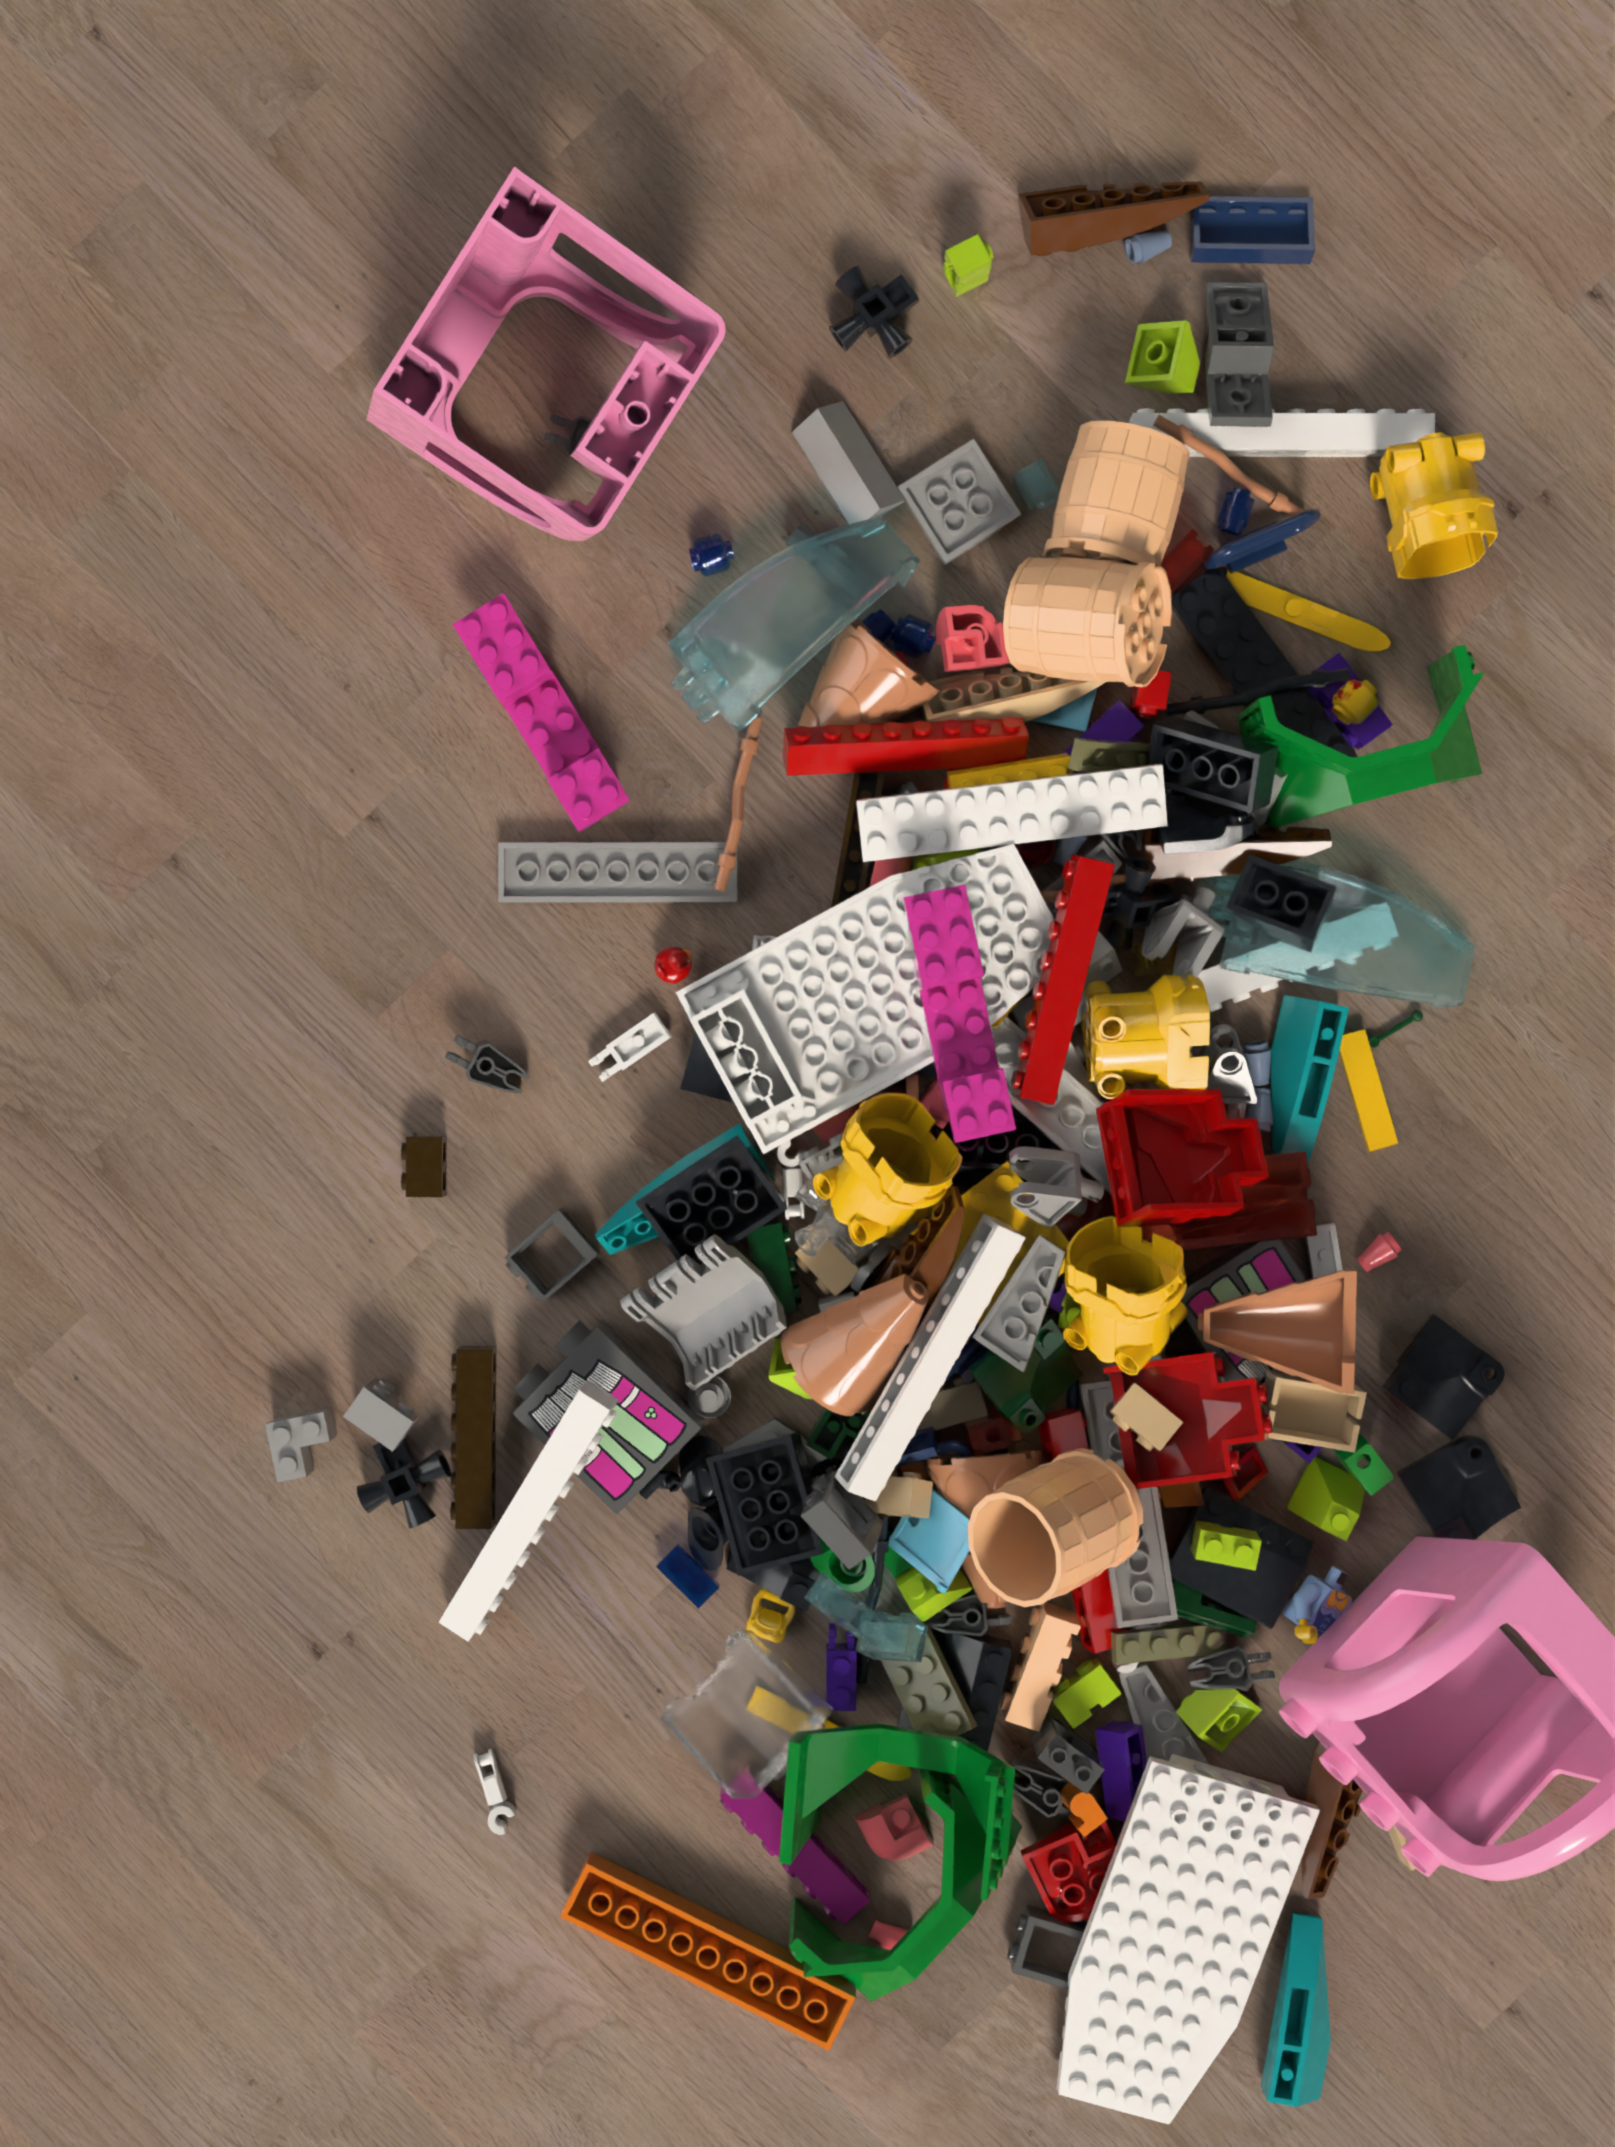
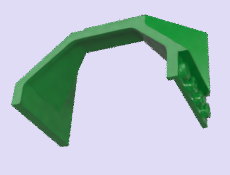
[1237,645,1485,828]
[779,1724,1022,1901]
[789,1769,1016,2002]

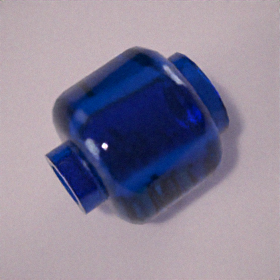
[689,533,735,576]
[890,614,936,659]

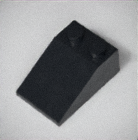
[1226,854,1337,953]

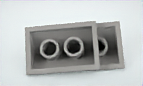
[792,401,905,532]

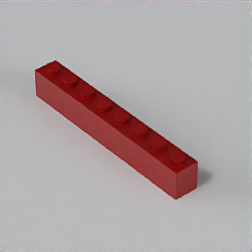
[783,717,1029,776]
[1010,854,1115,1105]
[1038,1407,1127,1654]

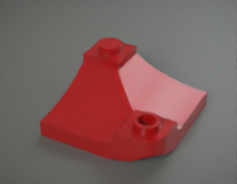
[1021,1803,1117,1922]

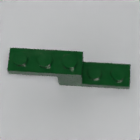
[1168,1553,1257,1638]

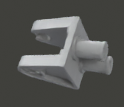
[1142,887,1225,978]
[1198,1024,1257,1118]
[1009,1146,1104,1228]

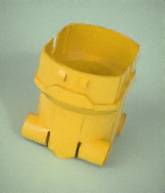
[1370,432,1498,579]
[1082,974,1210,1099]
[813,1093,963,1246]
[1063,1216,1188,1375]

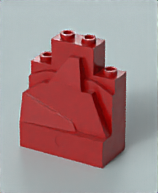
[1096,1089,1269,1227]
[1103,1352,1273,1489]

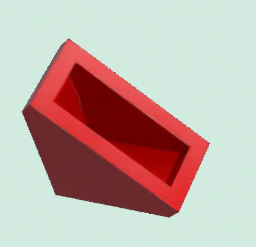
[1220,1446,1269,1501]

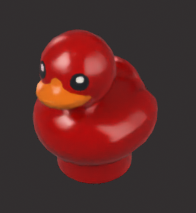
[654,947,692,984]

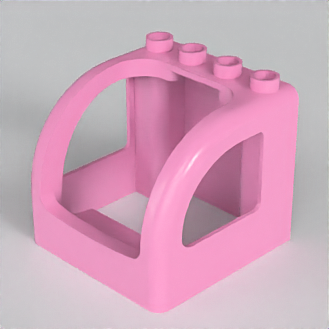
[366,167,726,541]
[1279,1536,1615,1881]

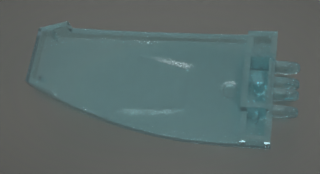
[668,517,921,732]
[1208,860,1475,1008]

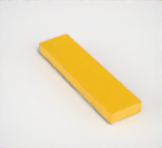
[1339,1029,1398,1152]

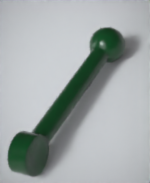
[1368,1010,1423,1048]

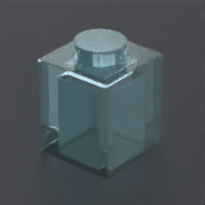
[1013,458,1059,511]

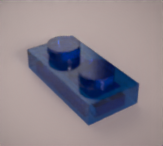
[656,1543,720,1609]

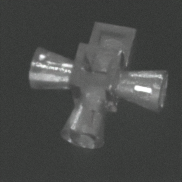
[794,1177,878,1265]

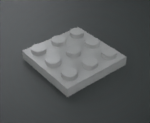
[898,439,1022,565]

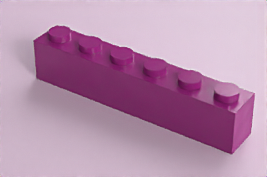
[720,1763,870,1925]

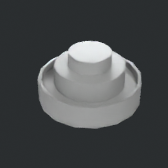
[688,1375,731,1418]

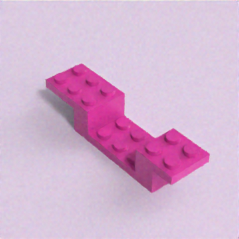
[452,593,630,833]
[903,885,1016,1143]

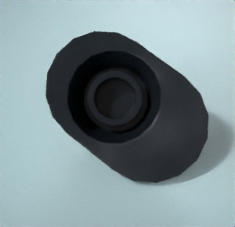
[679,1435,723,1507]
[688,1505,728,1571]

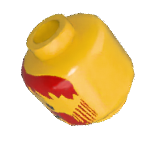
[1332,679,1378,725]

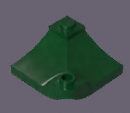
[967,1315,1084,1433]

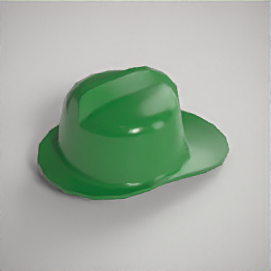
[810,1549,875,1593]

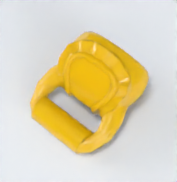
[746,1588,795,1643]

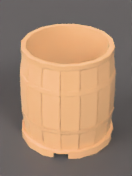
[1043,421,1190,567]
[1003,557,1172,687]
[968,1448,1143,1607]

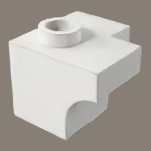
[1084,931,1122,989]

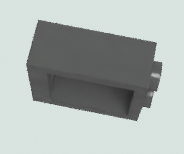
[505,1208,600,1302]
[800,1470,884,1569]
[1031,1713,1105,1794]
[1007,1905,1087,1989]

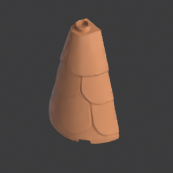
[798,612,940,727]
[1198,1270,1357,1394]
[781,1274,929,1416]
[923,1449,1043,1608]

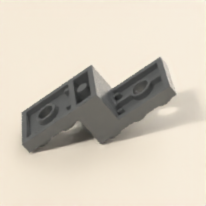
[1204,282,1274,427]

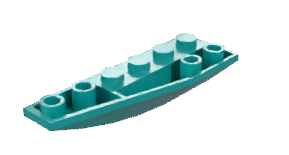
[1270,995,1349,1183]
[595,1123,776,1255]
[1261,1911,1331,2107]

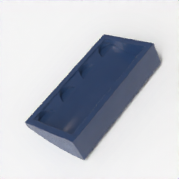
[1190,196,1315,264]

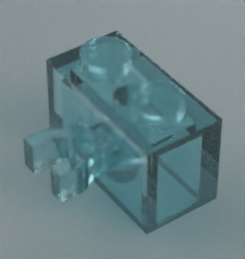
[856,1611,928,1662]

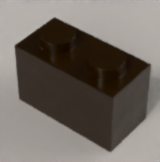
[401,1136,447,1197]

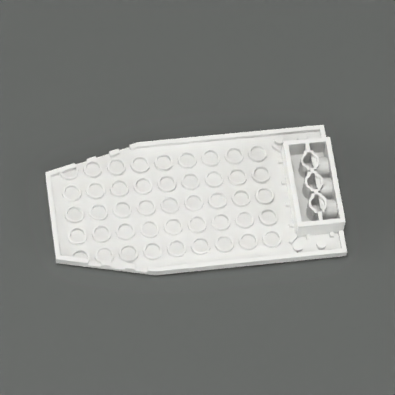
[676,844,1055,1154]
[1057,1754,1320,2124]

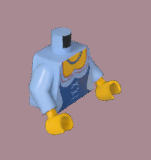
[1282,1565,1352,1644]

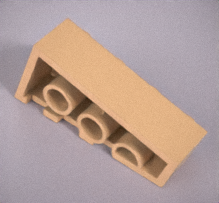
[1000,1602,1081,1732]

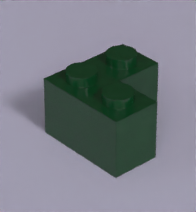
[805,1407,872,1460]

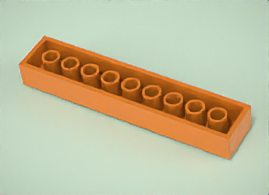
[560,1851,856,2051]

